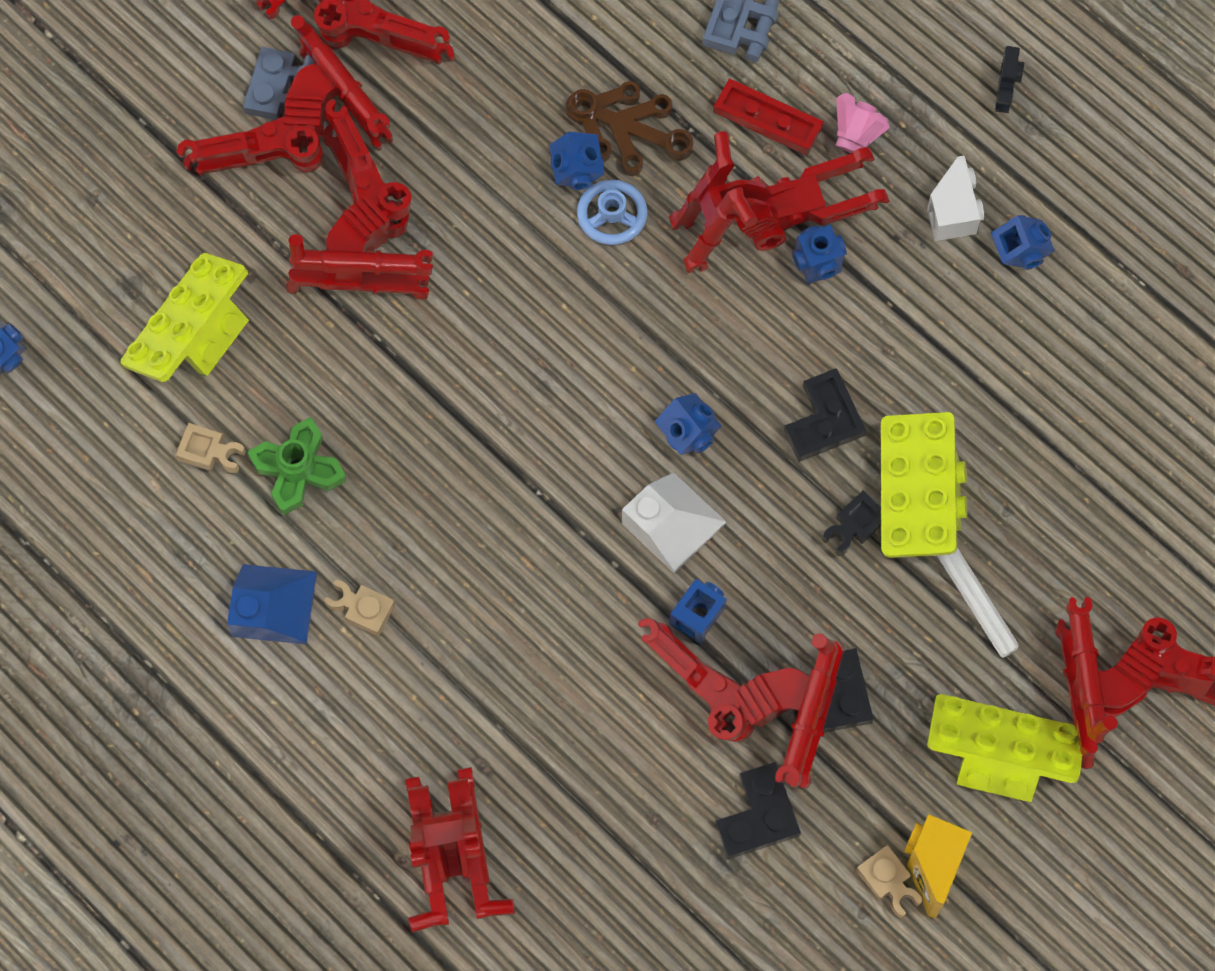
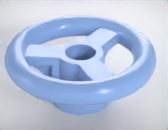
[577,180,648,245]

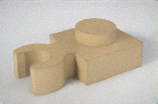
[175,423,246,473]
[324,580,396,637]
[856,845,922,919]

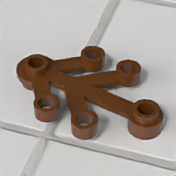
[566,81,693,176]

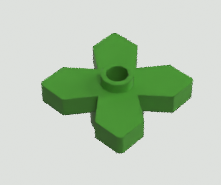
[248,418,346,515]

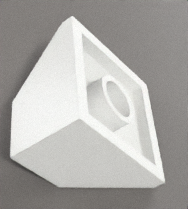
[622,472,726,573]

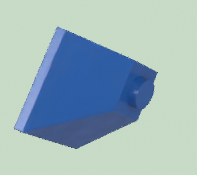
[227,564,317,645]

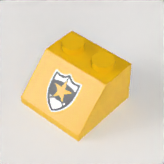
[904,814,972,919]

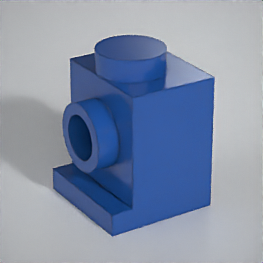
[670,579,727,645]

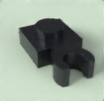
[995,46,1024,114]
[822,490,881,556]

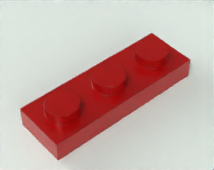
[713,78,824,156]

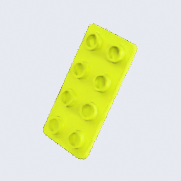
[120,253,249,382]
[881,412,967,558]
[927,694,1082,802]

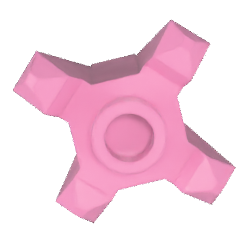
[835,93,890,154]

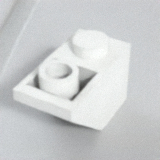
[927,155,984,241]

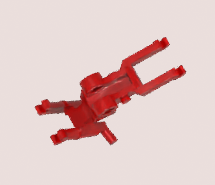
[257,0,455,65]
[177,15,393,176]
[286,99,433,300]
[669,131,890,273]
[1055,597,1215,769]
[638,618,845,789]
[405,767,515,933]

